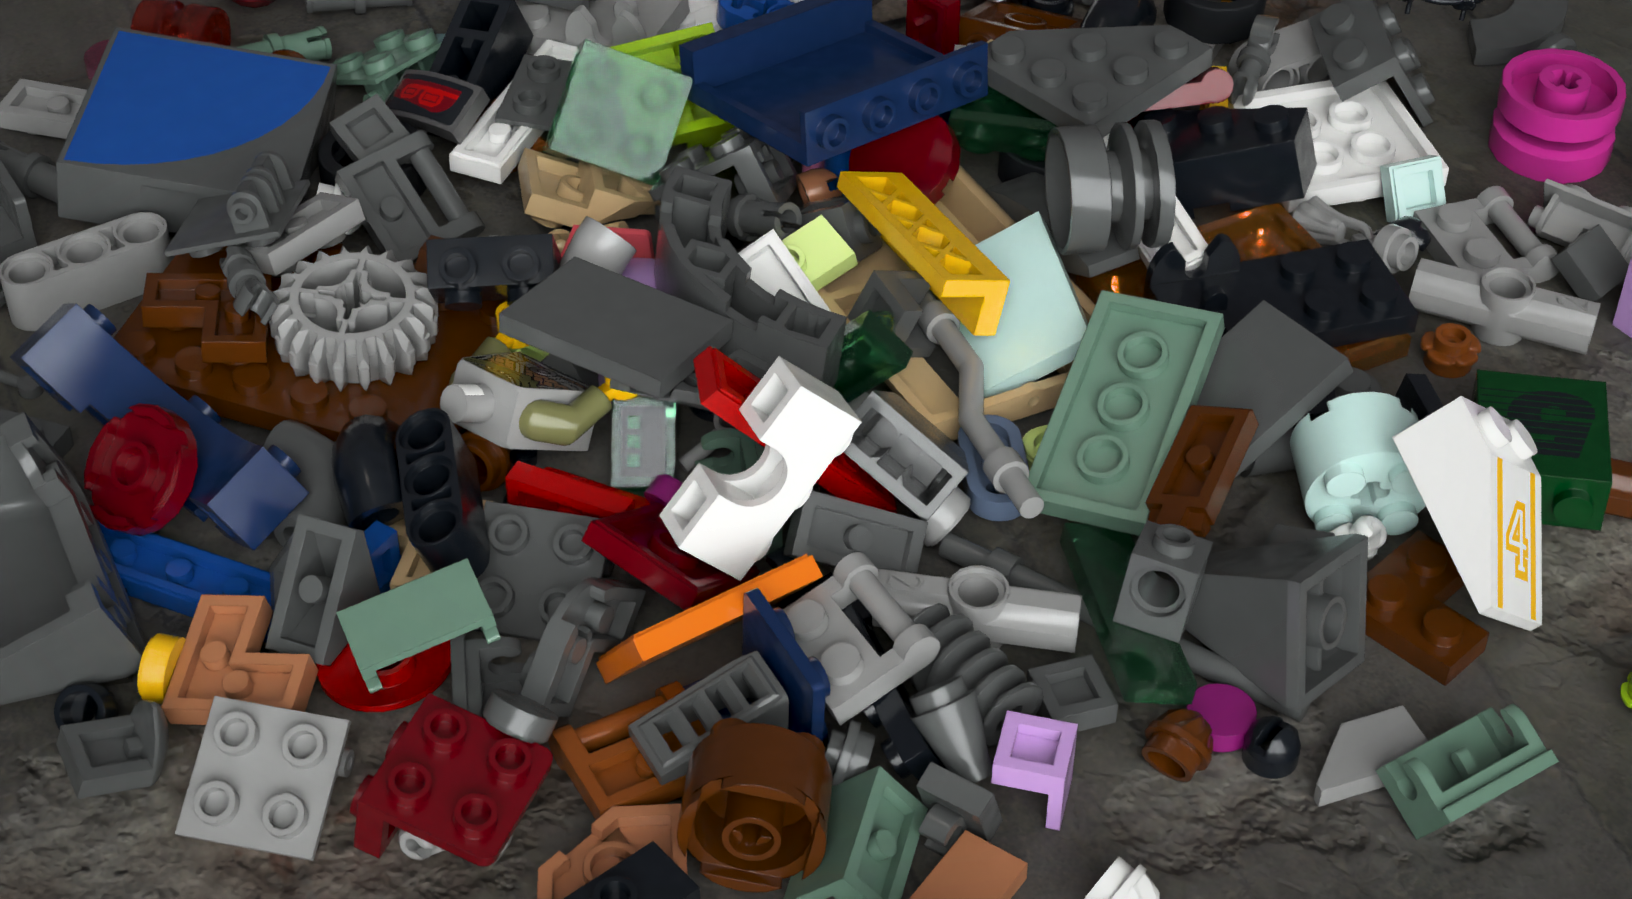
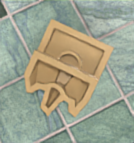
[517,143,661,228]

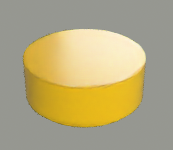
[137,633,186,704]

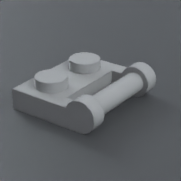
[1413,186,1559,284]
[783,552,940,726]

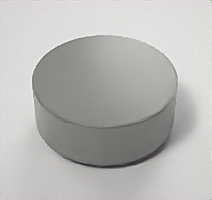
[917,486,971,547]

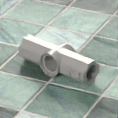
[1409,258,1601,355]
[872,565,1083,653]

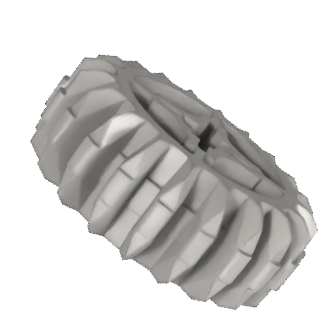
[269,245,439,392]

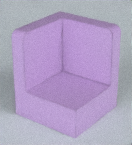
[991,710,1078,831]

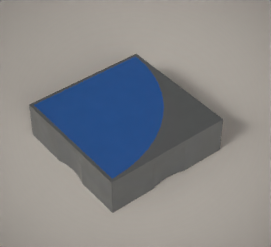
[56,27,337,233]

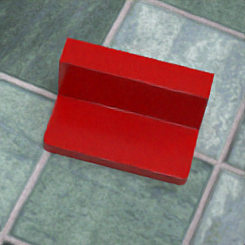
[505,461,650,518]

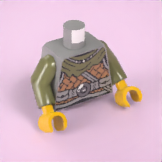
[440,301,638,451]

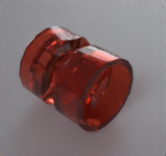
[130,0,231,46]

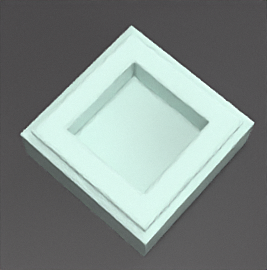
[1380,155,1446,223]

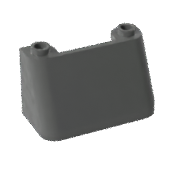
[0,412,147,706]

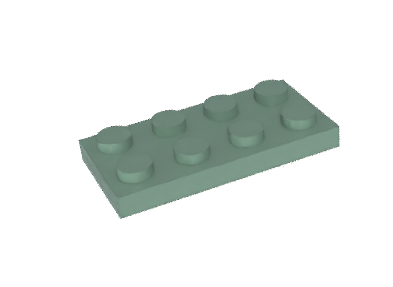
[1028,290,1225,536]

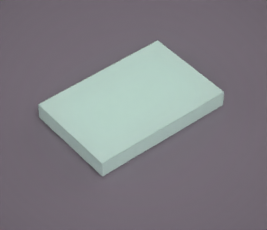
[960,211,1088,398]

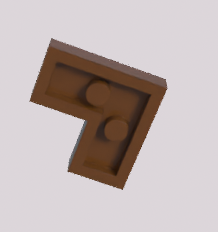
[141,273,273,366]
[1365,530,1490,686]

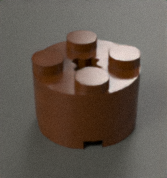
[677,718,833,893]

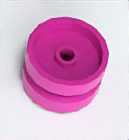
[1488,48,1626,184]

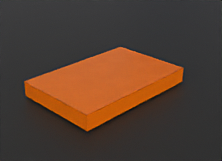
[596,554,823,684]

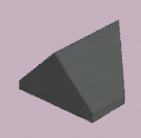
[265,513,380,665]

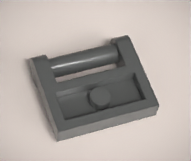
[335,130,485,263]

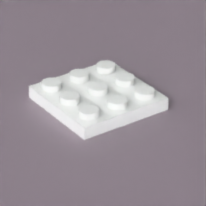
[1228,80,1449,213]

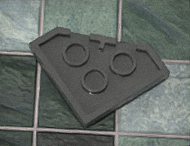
[988,25,1212,137]

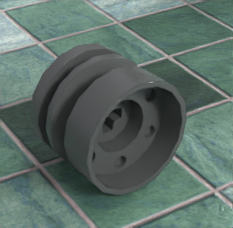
[1044,119,1176,255]

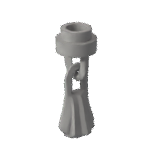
[1290,196,1419,273]

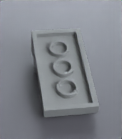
[515,0,690,64]

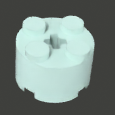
[1290,392,1426,535]

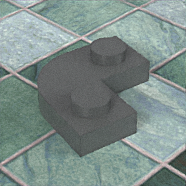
[520,577,647,717]

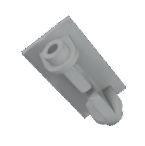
[1527,178,1632,264]

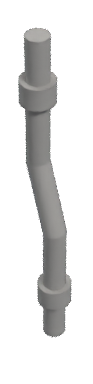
[918,289,1044,519]

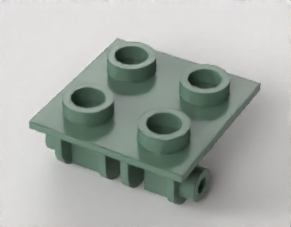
[332,28,445,102]

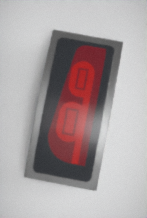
[385,70,490,145]

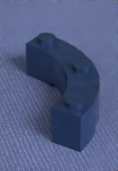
[10,303,309,551]

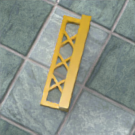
[837,171,1010,336]

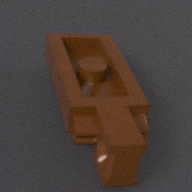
[1145,405,1259,537]

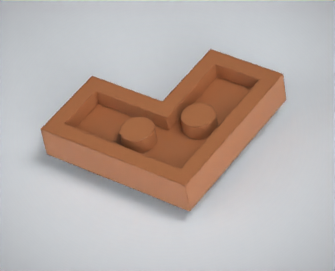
[161,594,319,725]

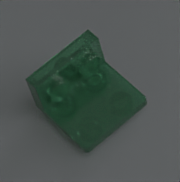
[542,39,693,186]

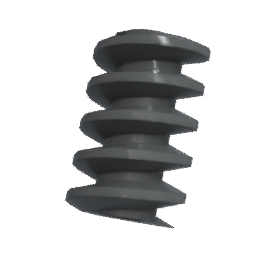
[909,603,1044,748]

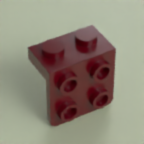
[350,693,553,867]

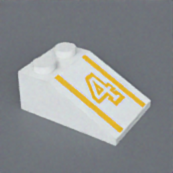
[1392,396,1542,631]

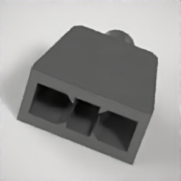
[844,390,969,522]

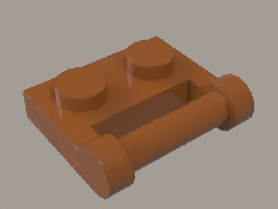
[548,681,706,820]

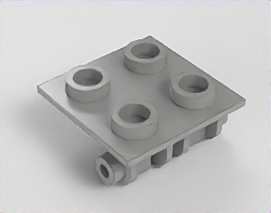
[175,696,355,861]

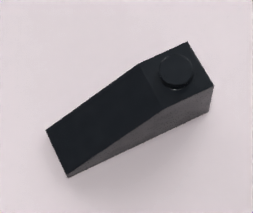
[427,0,534,138]

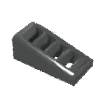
[628,650,789,785]

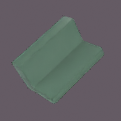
[783,765,928,899]

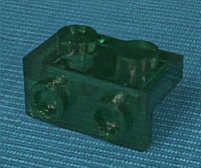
[949,86,1058,161]

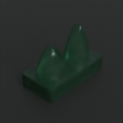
[833,309,913,403]

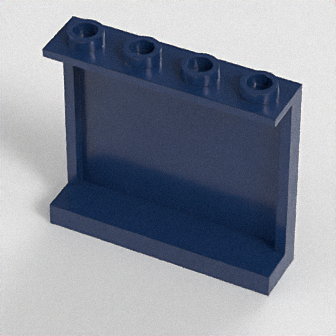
[679,0,988,167]

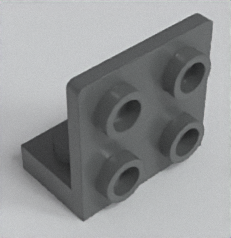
[649,126,797,203]

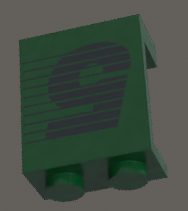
[1471,369,1613,531]

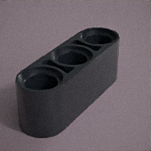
[395,408,490,578]

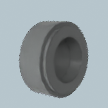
[482,689,559,745]

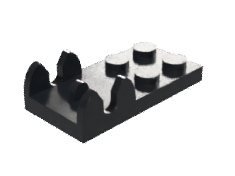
[1143,234,1419,347]

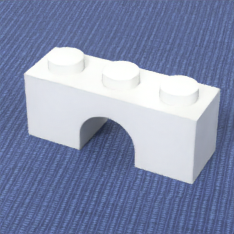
[659,356,862,581]

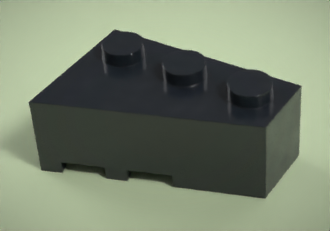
[1133,105,1317,219]

